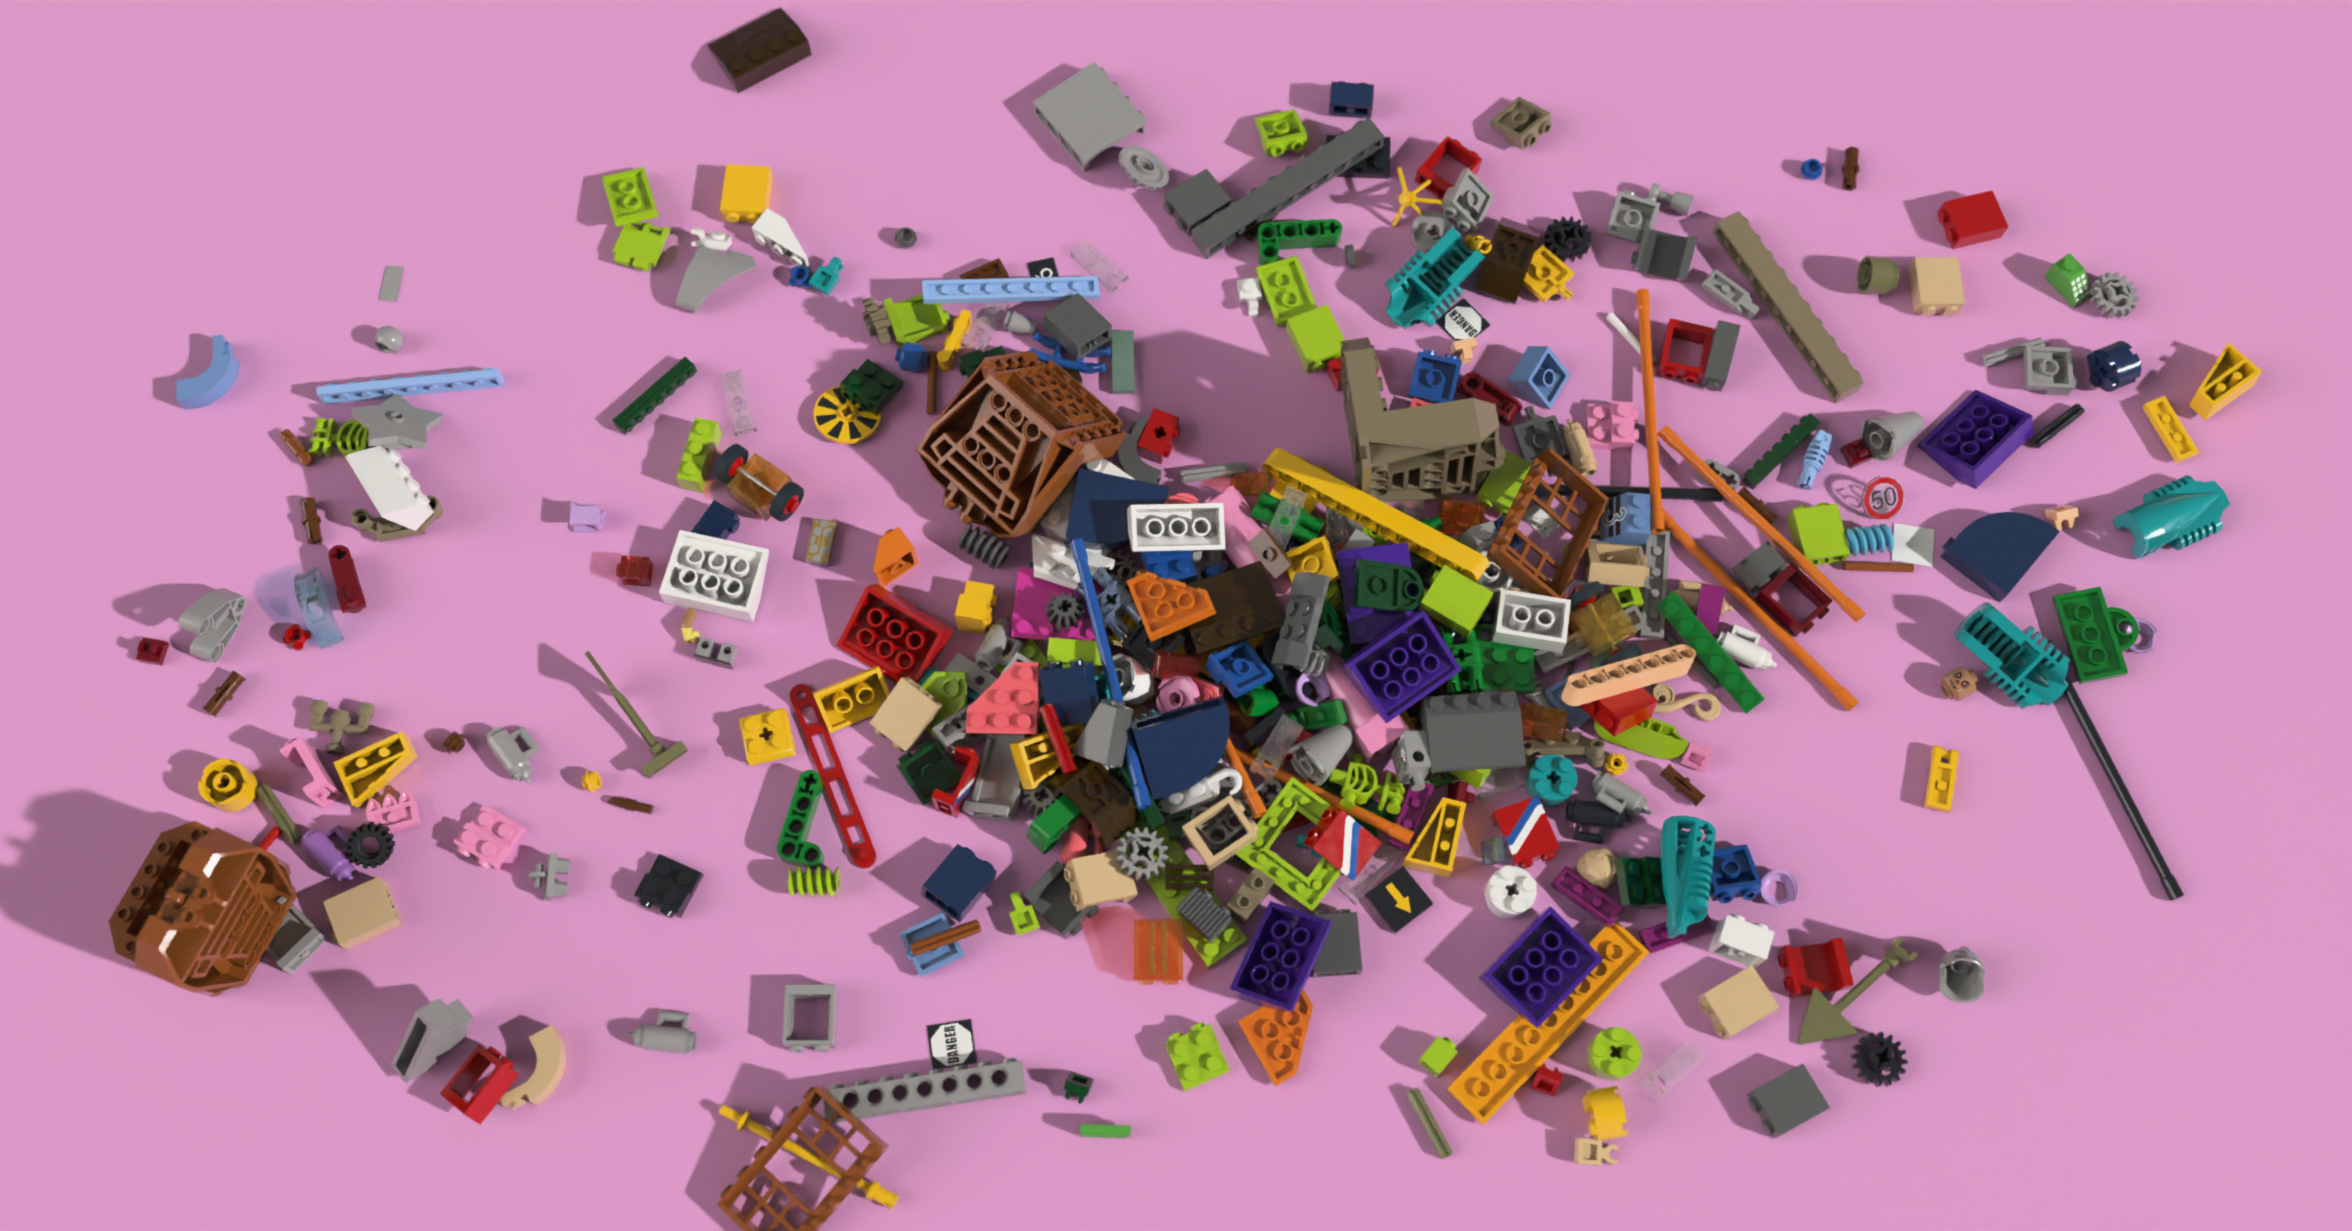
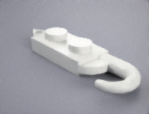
[1157,768,1242,814]

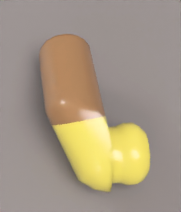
[680,608,700,643]

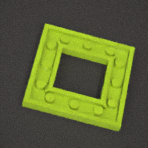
[1235,777,1342,912]

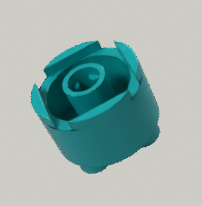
[1525,754,1578,808]

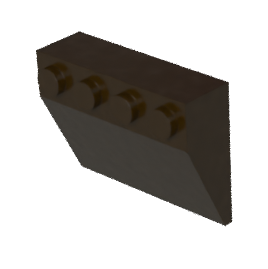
[707,7,812,93]
[1185,561,1285,656]

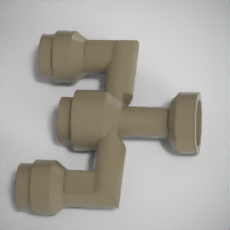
[309,700,375,756]

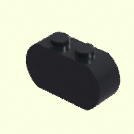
[1255,633,1315,705]

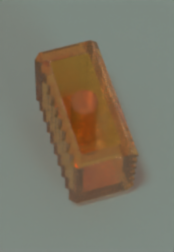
[1437,499,1485,536]
[1520,702,1568,742]

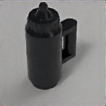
[1565,799,1632,844]

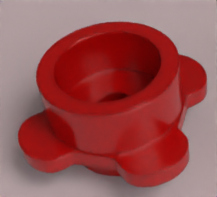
[283,624,311,651]

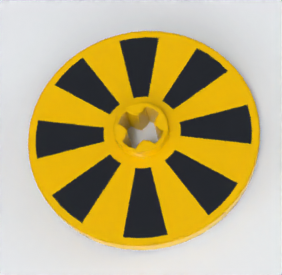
[813,385,881,444]

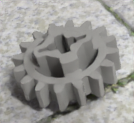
[2089,272,2139,319]
[1115,827,1168,881]

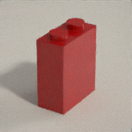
[1937,190,2009,249]
[1580,687,1658,736]

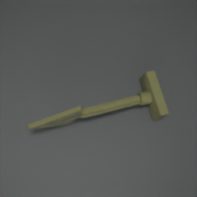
[585,651,688,779]
[1797,937,1918,1045]

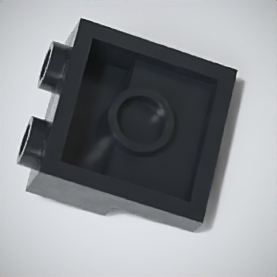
[634,854,703,918]

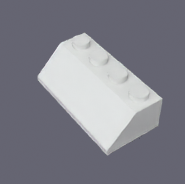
[345,446,434,531]
[1127,503,1225,552]

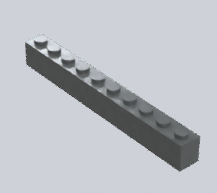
[1191,117,1384,259]

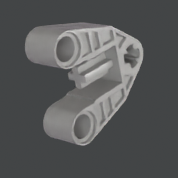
[178,588,247,663]

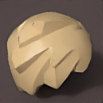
[1576,848,1617,889]

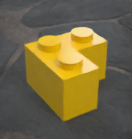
[955,580,998,636]

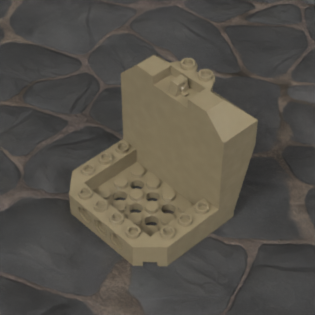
[1341,337,1505,502]

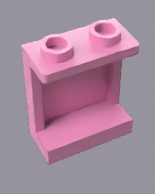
[280,737,344,808]

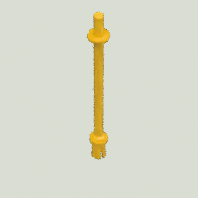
[719,1105,899,1210]

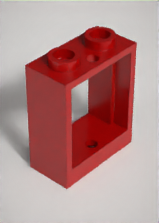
[1415,136,1482,200]
[1656,318,1714,384]
[440,1044,520,1125]

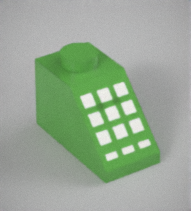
[2044,253,2091,308]

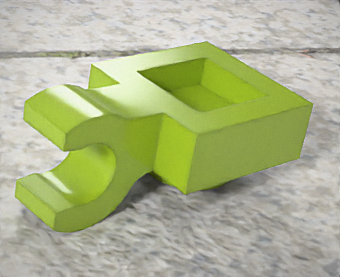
[1009,891,1040,937]

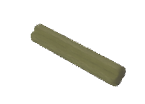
[256,784,303,845]
[1406,1088,1452,1159]

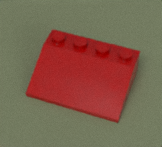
[836,584,954,684]

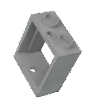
[782,984,838,1052]

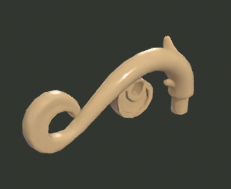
[1651,683,1721,722]

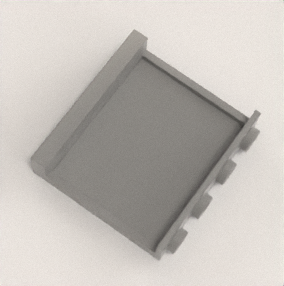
[1033,62,1146,172]

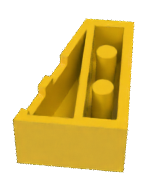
[1402,797,1466,878]

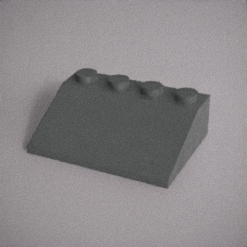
[1419,691,1526,773]

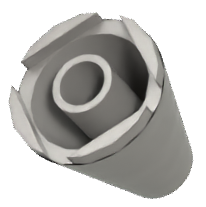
[1860,411,1924,461]
[1289,724,1354,786]

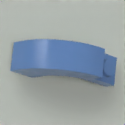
[176,334,240,410]

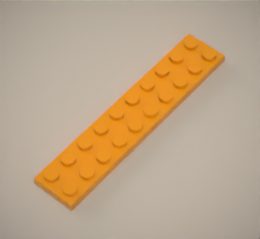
[1446,921,1650,1126]

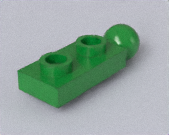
[1285,699,1348,730]

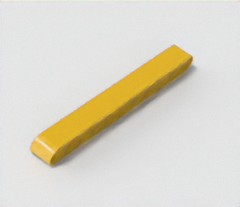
[1262,448,1489,583]

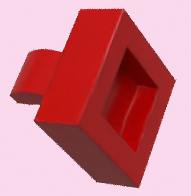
[1531,1063,1563,1096]

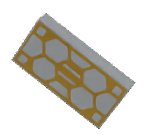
[805,518,838,566]

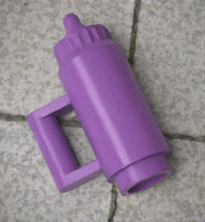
[301,825,354,881]

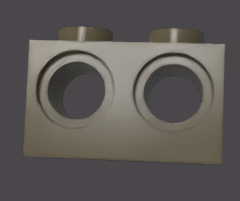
[1226,867,1275,925]

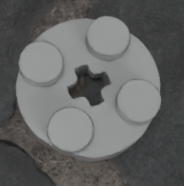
[1411,211,1455,253]

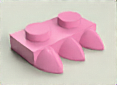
[366,789,421,833]

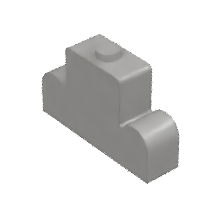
[391,999,474,1083]

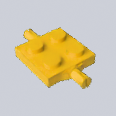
[1523,245,1574,303]

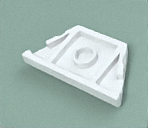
[1032,534,1115,590]

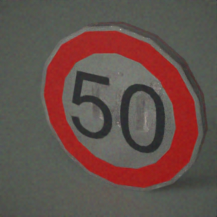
[1861,476,1904,521]

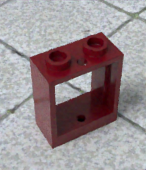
[1755,563,1833,637]

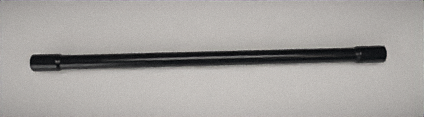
[1475,482,1723,502]
[2047,639,2184,901]

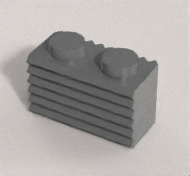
[1176,886,1232,944]

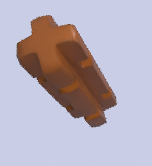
[279,429,314,467]

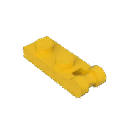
[937,309,972,372]
[1924,745,1959,813]

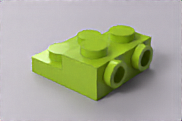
[1255,109,1308,157]
[1165,1022,1230,1092]

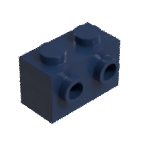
[1329,81,1374,118]

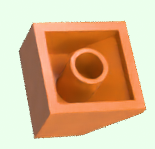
[873,526,919,588]

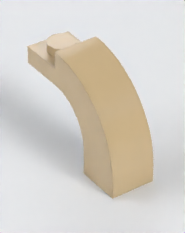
[500,1025,566,1109]

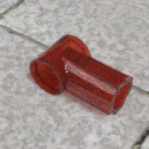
[1151,650,1201,679]

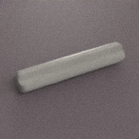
[1981,338,2045,366]
[1180,462,1247,483]

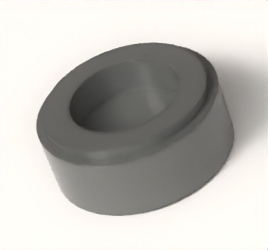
[1344,244,1356,267]

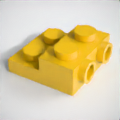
[1286,536,1341,583]

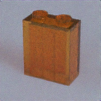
[1134,919,1183,985]

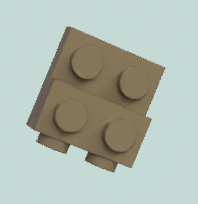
[1490,97,1552,150]

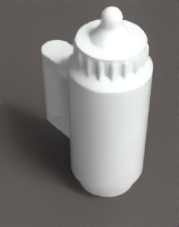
[1716,624,1777,670]

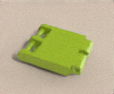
[612,222,670,272]

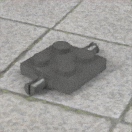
[1512,406,1570,477]

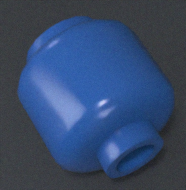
[895,342,929,373]

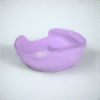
[2121,618,2157,653]
[1295,672,1330,706]
[1760,870,1799,907]

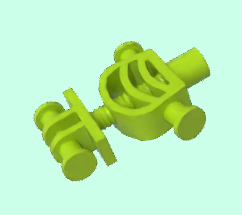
[308,418,380,467]
[1329,754,1405,814]

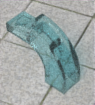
[294,566,344,649]

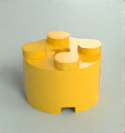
[198,759,258,813]
[1582,1086,1628,1141]

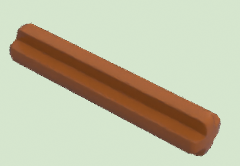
[910,919,981,956]

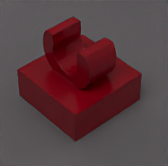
[1840,438,1873,468]
[136,637,169,666]
[1446,780,1475,805]

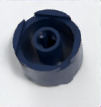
[2087,341,2141,392]

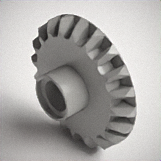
[1118,145,1169,191]

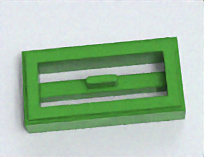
[1080,1124,1131,1139]

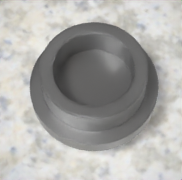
[895,227,917,249]

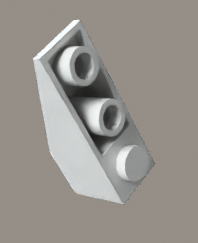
[752,208,810,268]

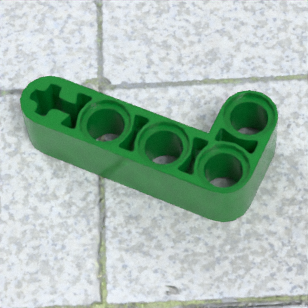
[1257,219,1342,266]
[777,770,825,870]
[1027,795,1083,855]

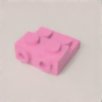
[1586,401,1639,450]
[453,804,525,870]

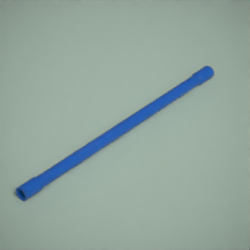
[1070,538,1152,810]

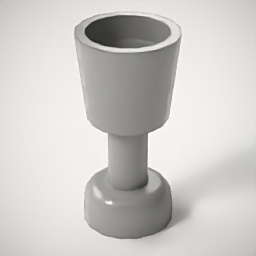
[1648,182,1694,216]

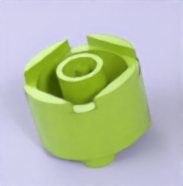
[1587,1027,1642,1081]

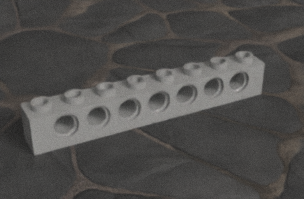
[823,1058,1027,1123]

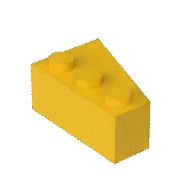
[2189,342,2262,420]
[1009,723,1085,790]
[333,731,418,808]

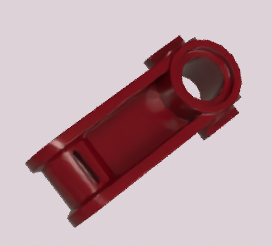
[1457,372,1523,426]
[328,545,367,613]

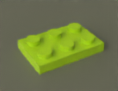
[602,167,659,227]
[1255,256,1317,327]

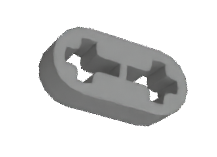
[1698,459,1740,490]

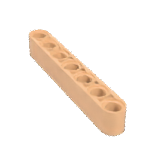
[1561,644,1696,706]

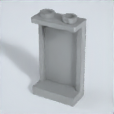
[963,734,1029,822]

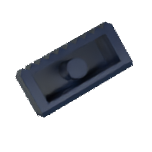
[691,500,740,540]

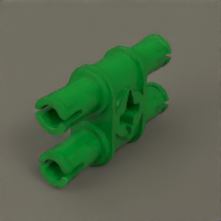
[1250,491,1325,544]
[1436,625,1485,695]

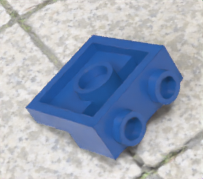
[1408,349,1462,403]
[1140,551,1197,583]
[1205,640,1274,698]
[1700,844,1762,904]

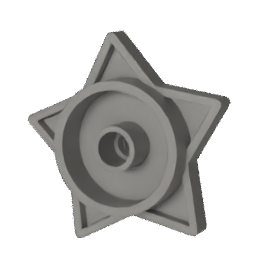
[351,393,442,450]

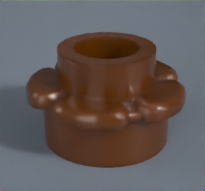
[443,731,466,754]

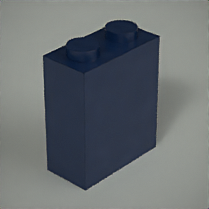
[1040,659,1099,725]
[921,844,996,923]

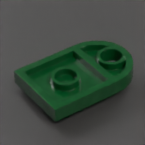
[1354,559,1424,613]

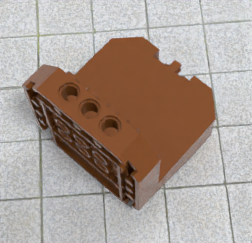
[916,351,1127,538]
[109,821,297,997]

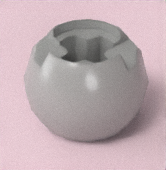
[374,326,404,353]

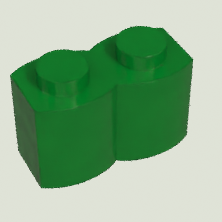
[1228,684,1278,716]

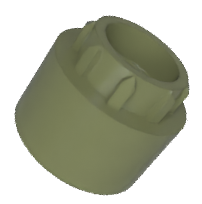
[1857,256,1900,295]

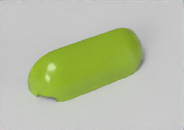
[1594,718,1688,759]

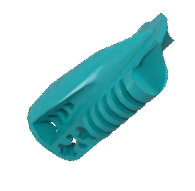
[1385,227,1485,329]
[2112,475,2230,559]
[1954,602,2070,709]
[1660,816,1716,939]

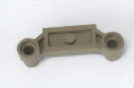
[351,495,443,542]
[1519,732,1606,769]

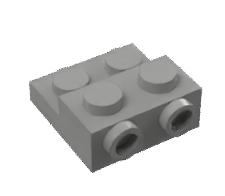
[1440,168,1494,232]
[1605,190,1661,244]
[2023,346,2076,396]

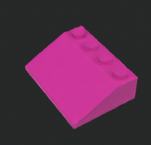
[1011,567,1111,641]

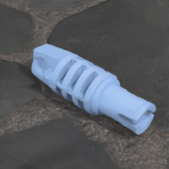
[1797,430,1832,490]

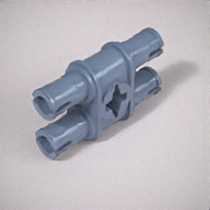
[1074,567,1142,640]

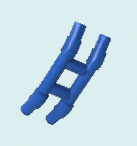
[1029,331,1111,374]

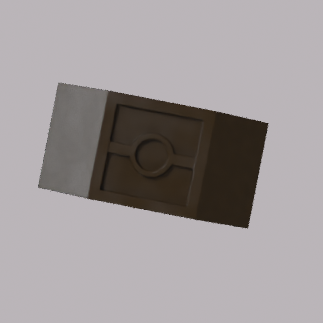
[1474,217,1543,304]
[1041,755,1141,849]

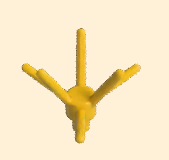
[1392,167,1443,226]

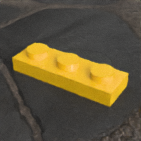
[2142,396,2199,463]

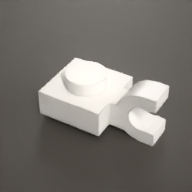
[691,227,732,250]
[1237,278,1262,317]

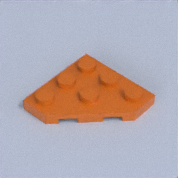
[1126,572,1217,642]
[1237,989,1313,1087]

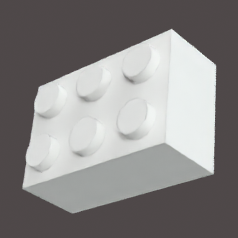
[1492,589,1571,653]

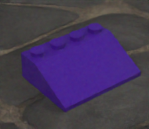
[1918,389,2033,489]
[1337,543,1419,646]
[1340,610,1462,723]
[1230,901,1333,1012]
[1478,906,1603,1028]

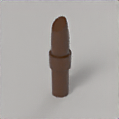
[607,796,653,814]

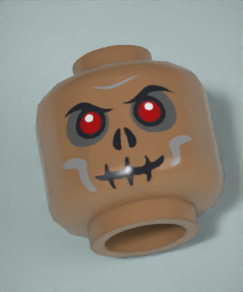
[1940,666,1978,701]

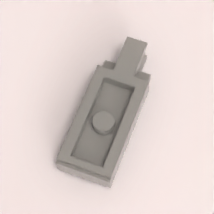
[1700,269,1759,320]

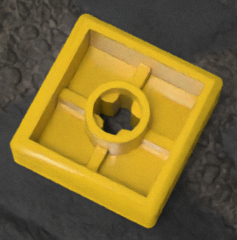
[739,708,796,766]

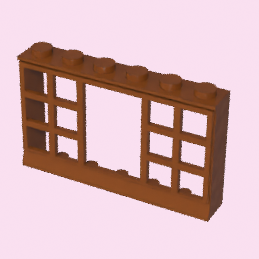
[1486,448,1609,599]
[717,1085,889,1231]

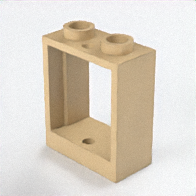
[1583,542,1650,587]
[1182,795,1259,871]

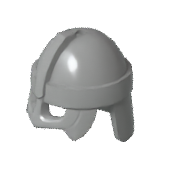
[1938,946,1986,1003]

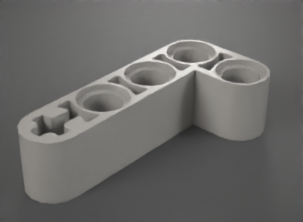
[1191,779,1282,849]

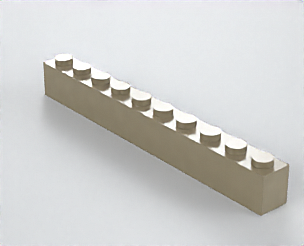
[1712,211,1864,404]

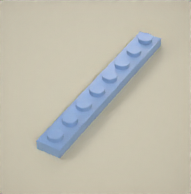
[922,276,1100,304]
[317,368,504,404]

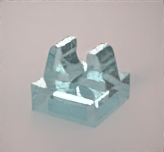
[1480,837,1509,866]

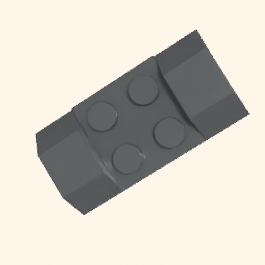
[1271,572,1330,669]

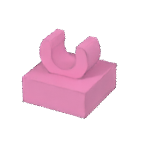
[1681,741,1712,772]

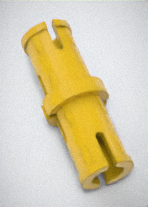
[1464,235,1492,254]

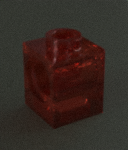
[616,555,654,587]

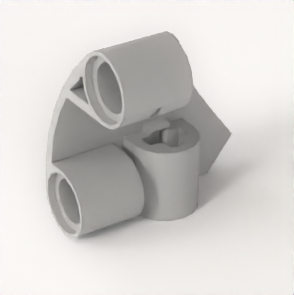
[676,246,756,313]

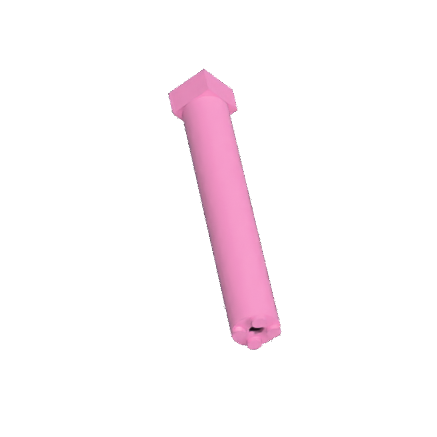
[1204,486,1410,765]

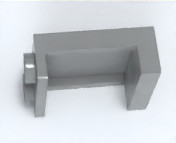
[266,896,328,975]

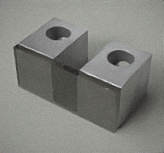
[694,637,739,670]

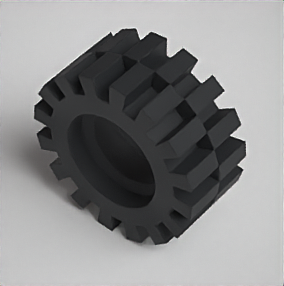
[346,822,395,869]

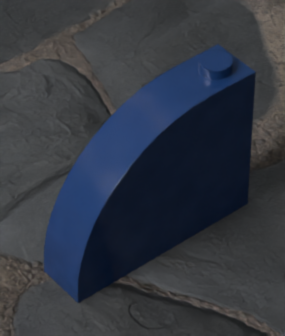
[1063,468,1169,550]
[1940,512,2060,602]
[1131,695,1230,800]

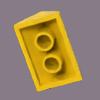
[813,665,890,733]

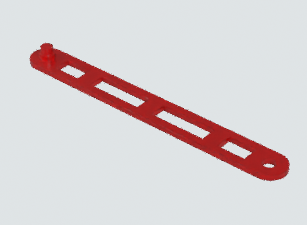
[790,684,877,869]

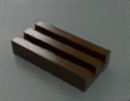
[1165,864,1214,891]

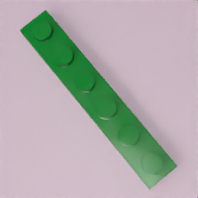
[1656,590,1765,714]

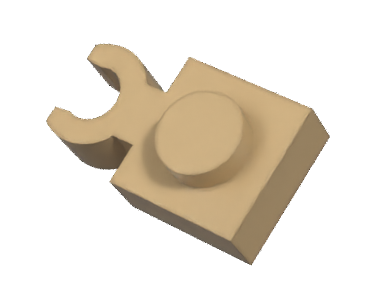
[1574,1138,1619,1166]

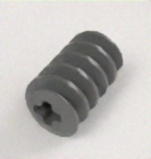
[958,524,1011,569]

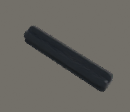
[2029,404,2084,448]

